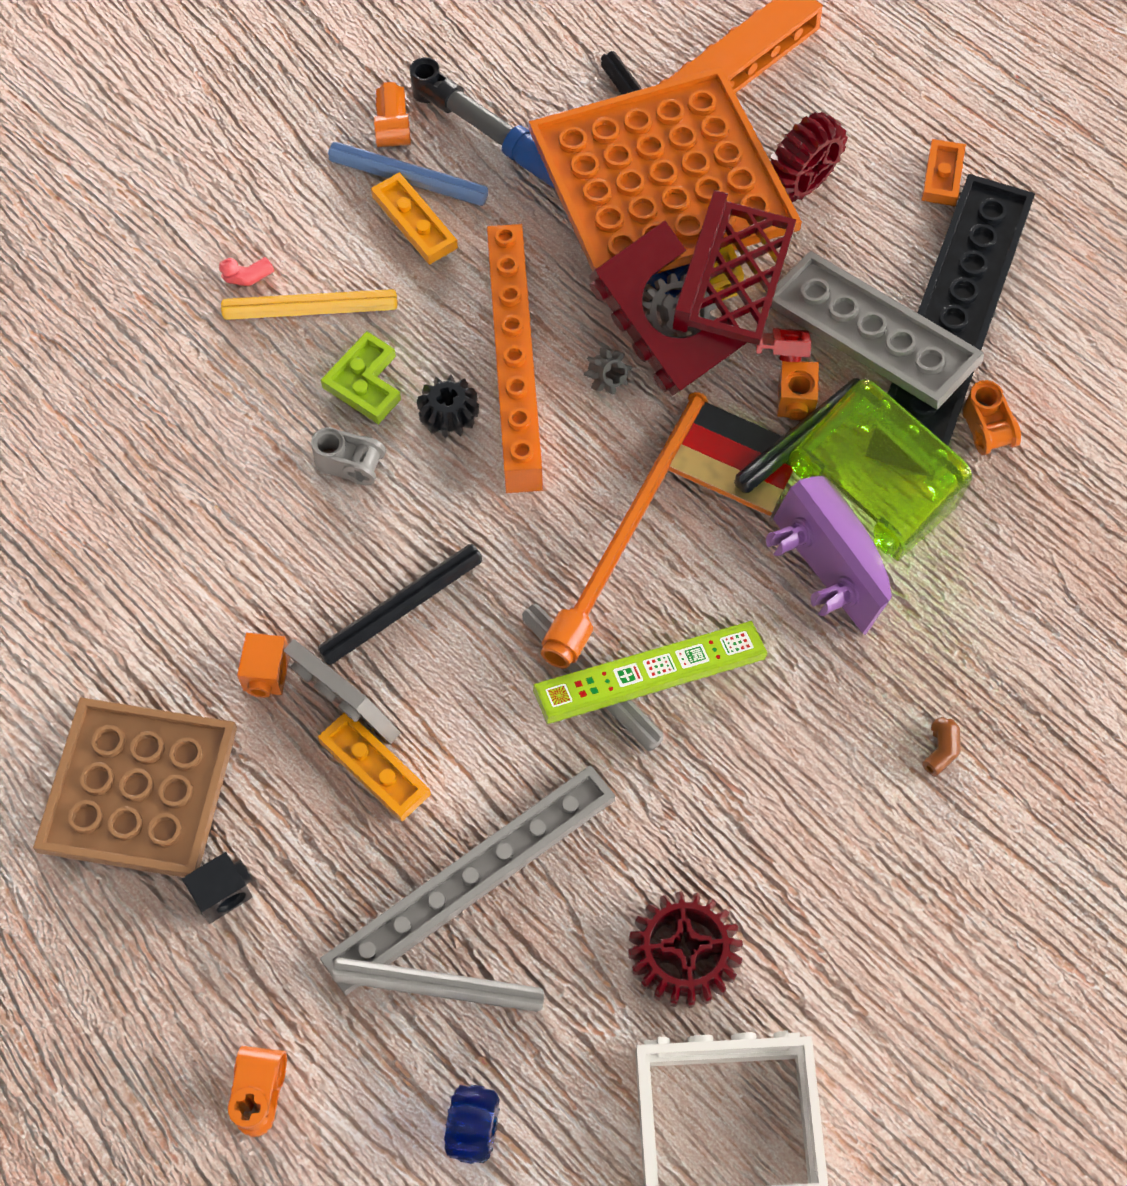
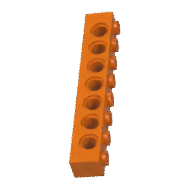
[487,224,543,493]

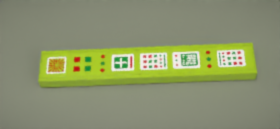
[533,621,768,724]

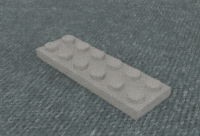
[765,251,984,409]

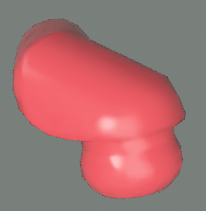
[219,257,274,286]

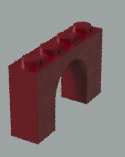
[589,221,748,396]

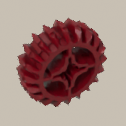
[770,112,848,202]
[628,891,743,1008]

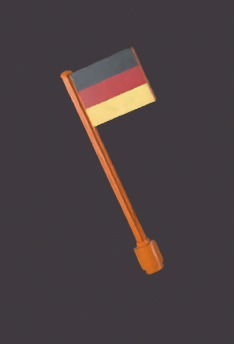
[541,392,806,669]

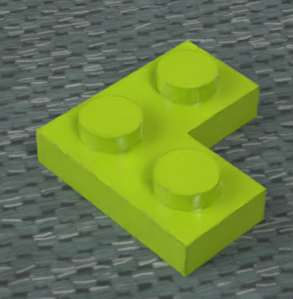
[321,331,401,425]

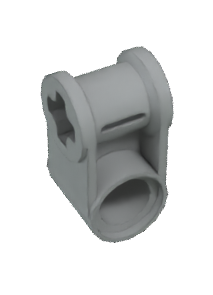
[311,427,386,486]

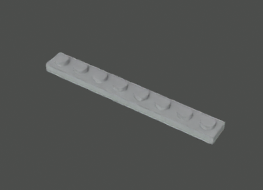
[320,765,615,996]

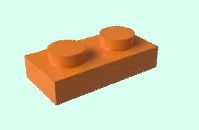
[921,139,966,206]

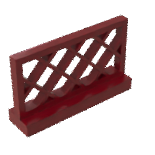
[672,190,797,345]

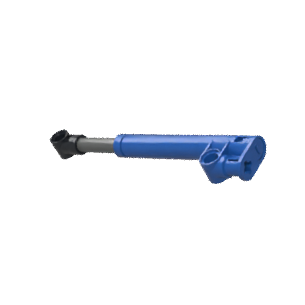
[409,57,690,298]

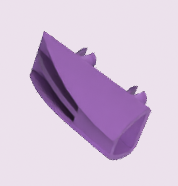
[766,476,892,635]

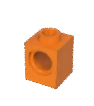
[777,361,819,421]
[237,632,290,698]

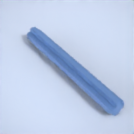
[328,142,488,206]

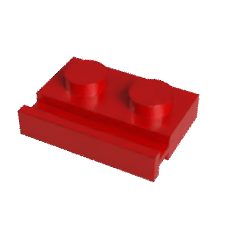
[756,328,811,362]

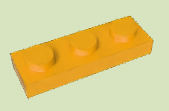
[371,172,458,265]
[317,713,431,822]

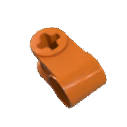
[962,380,1021,455]
[228,1046,287,1137]

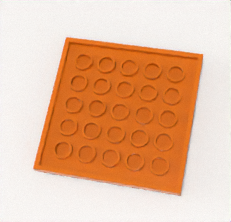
[529,67,802,274]

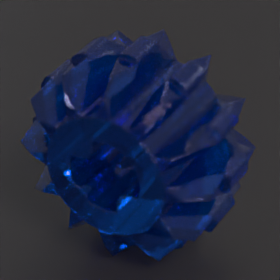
[444,1084,500,1164]

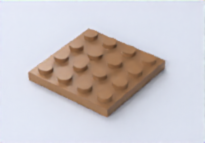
[33,697,237,877]

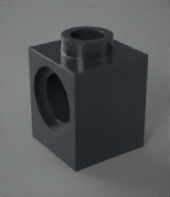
[181,852,253,924]

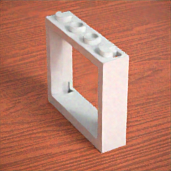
[635,1030,828,1186]

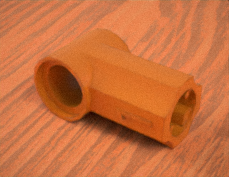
[374,82,411,148]

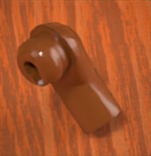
[922,717,961,777]

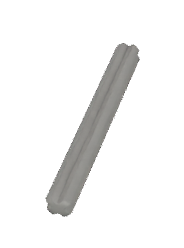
[522,604,664,751]
[332,958,544,1012]

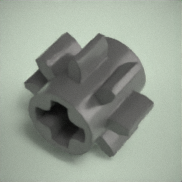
[584,347,632,394]

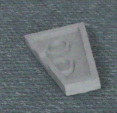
[283,639,401,744]

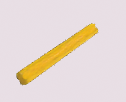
[221,289,398,320]

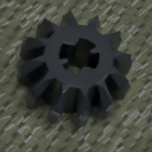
[417,374,480,439]

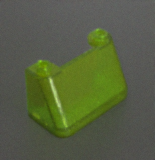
[788,379,972,562]

